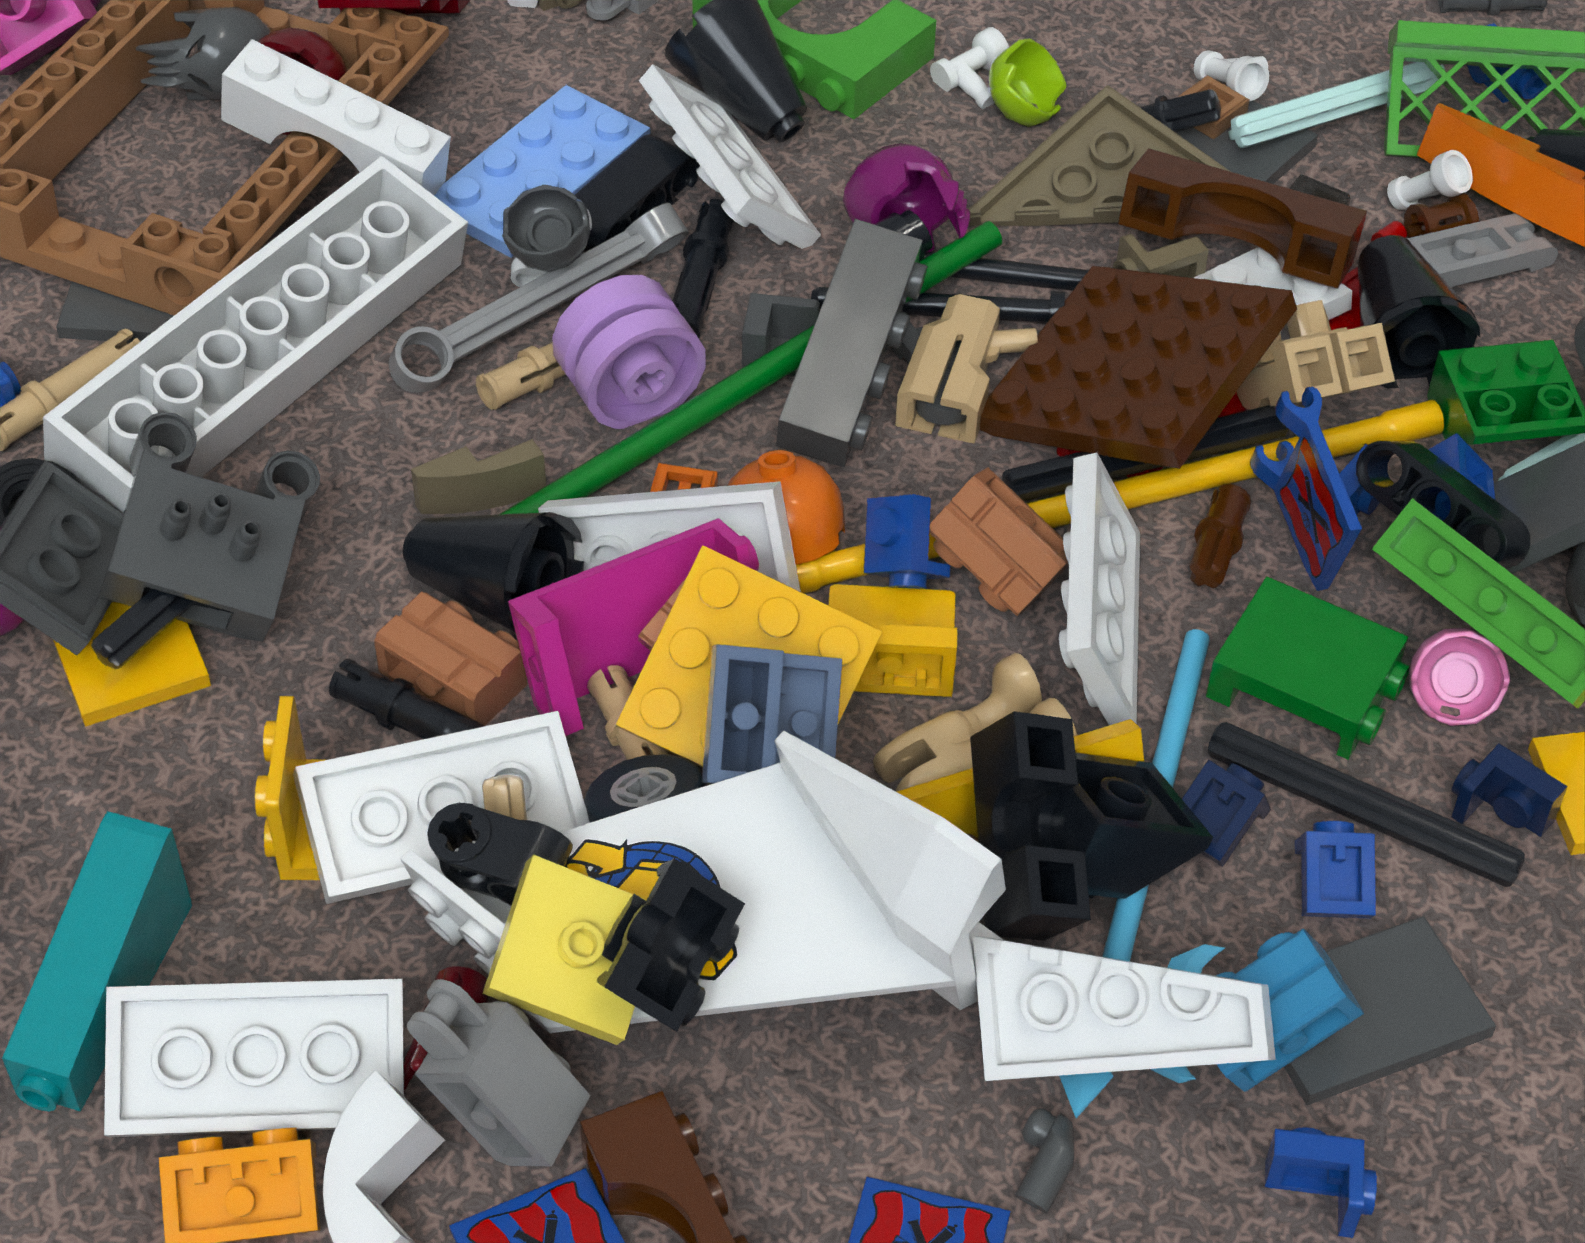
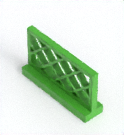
[1384,20,1585,158]
[1372,498,1585,709]

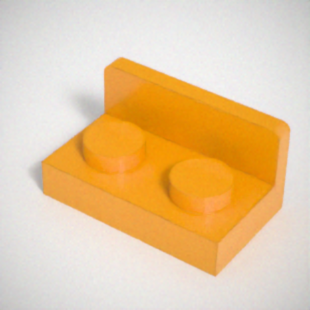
[159,1128,320,1243]

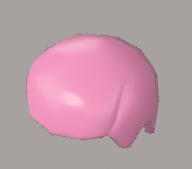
[1409,628,1510,726]

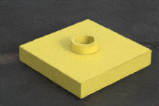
[482,855,647,1045]

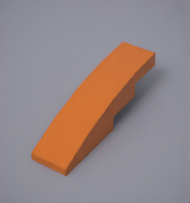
[1417,103,1585,247]

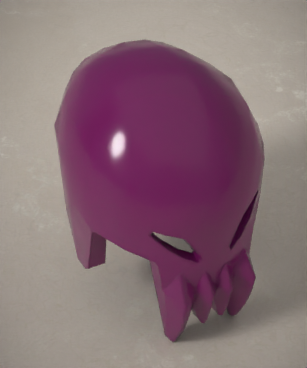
[843,143,970,252]

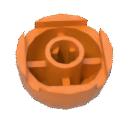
[727,450,845,565]

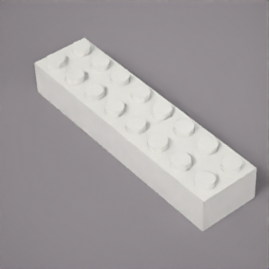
[43,156,468,514]

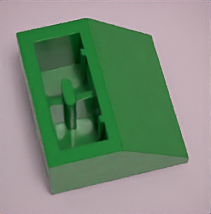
[1427,340,1585,445]

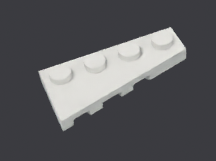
[538,481,801,592]
[973,936,1276,1081]

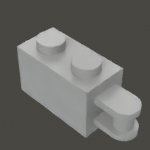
[407,979,591,1167]

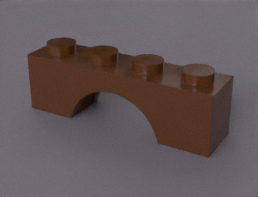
[1118,148,1367,289]
[580,1091,748,1243]

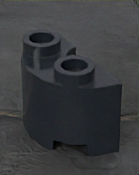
[597,858,745,1032]

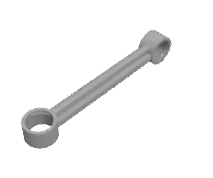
[389,203,689,393]

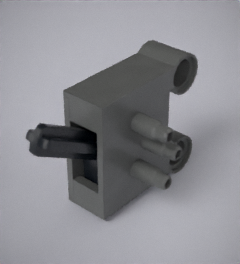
[91,412,320,669]

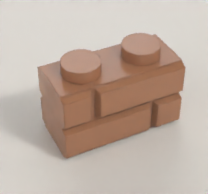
[929,467,1069,616]
[374,591,527,725]

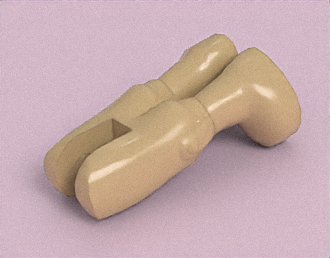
[873,653,1077,792]

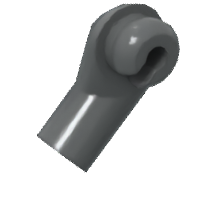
[1015,1108,1074,1214]

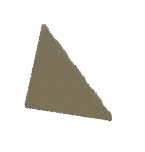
[969,85,1231,226]

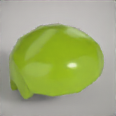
[988,38,1066,127]

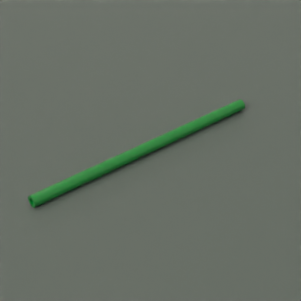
[498,221,1002,515]

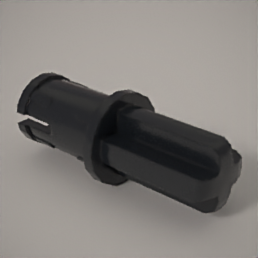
[1140,89,1221,132]

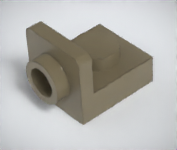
[1113,233,1209,278]

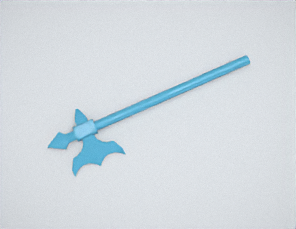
[1059,629,1225,1119]

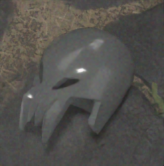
[136,7,272,100]

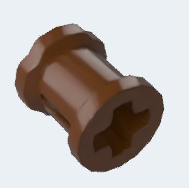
[1404,193,1479,238]

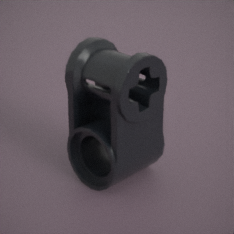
[427,802,573,906]

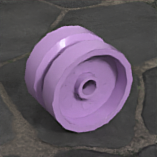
[552,275,706,429]

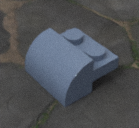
[702,644,842,785]

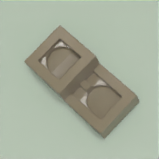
[411,439,546,514]

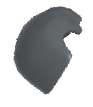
[502,185,590,272]

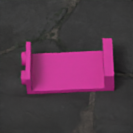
[508,518,759,736]

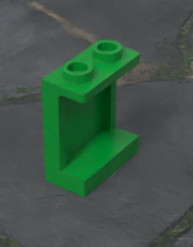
[1206,576,1410,760]

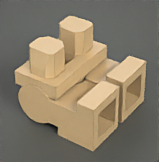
[1237,300,1395,410]

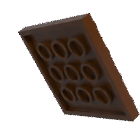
[980,266,1297,469]

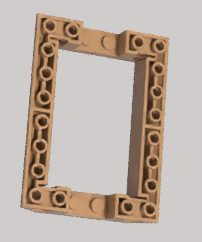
[0,0,449,315]

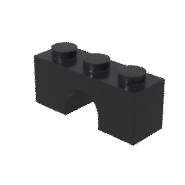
[970,711,1091,941]

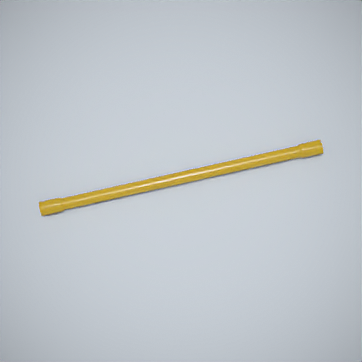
[796,400,1444,594]

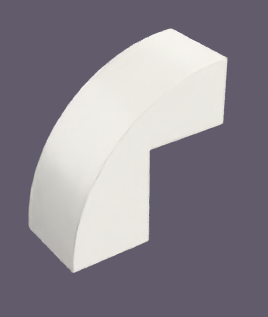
[323,1070,445,1243]

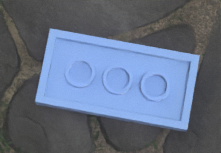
[434,85,651,258]

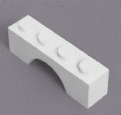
[221,39,451,195]

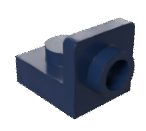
[1451,743,1568,837]
[1182,759,1271,867]

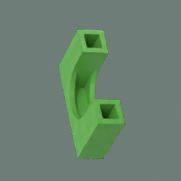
[692,0,936,119]

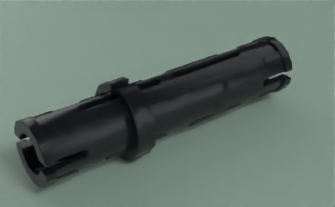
[672,199,734,338]
[329,659,486,739]

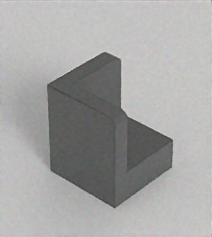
[742,293,820,377]

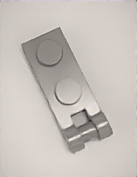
[1407,213,1558,287]

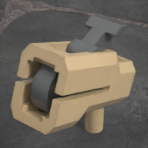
[892,294,1038,443]

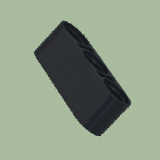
[575,134,700,252]
[1356,441,1530,569]

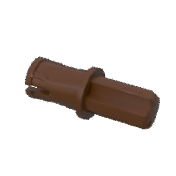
[1189,484,1251,588]

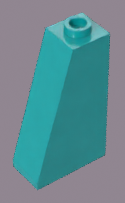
[2,811,192,1112]

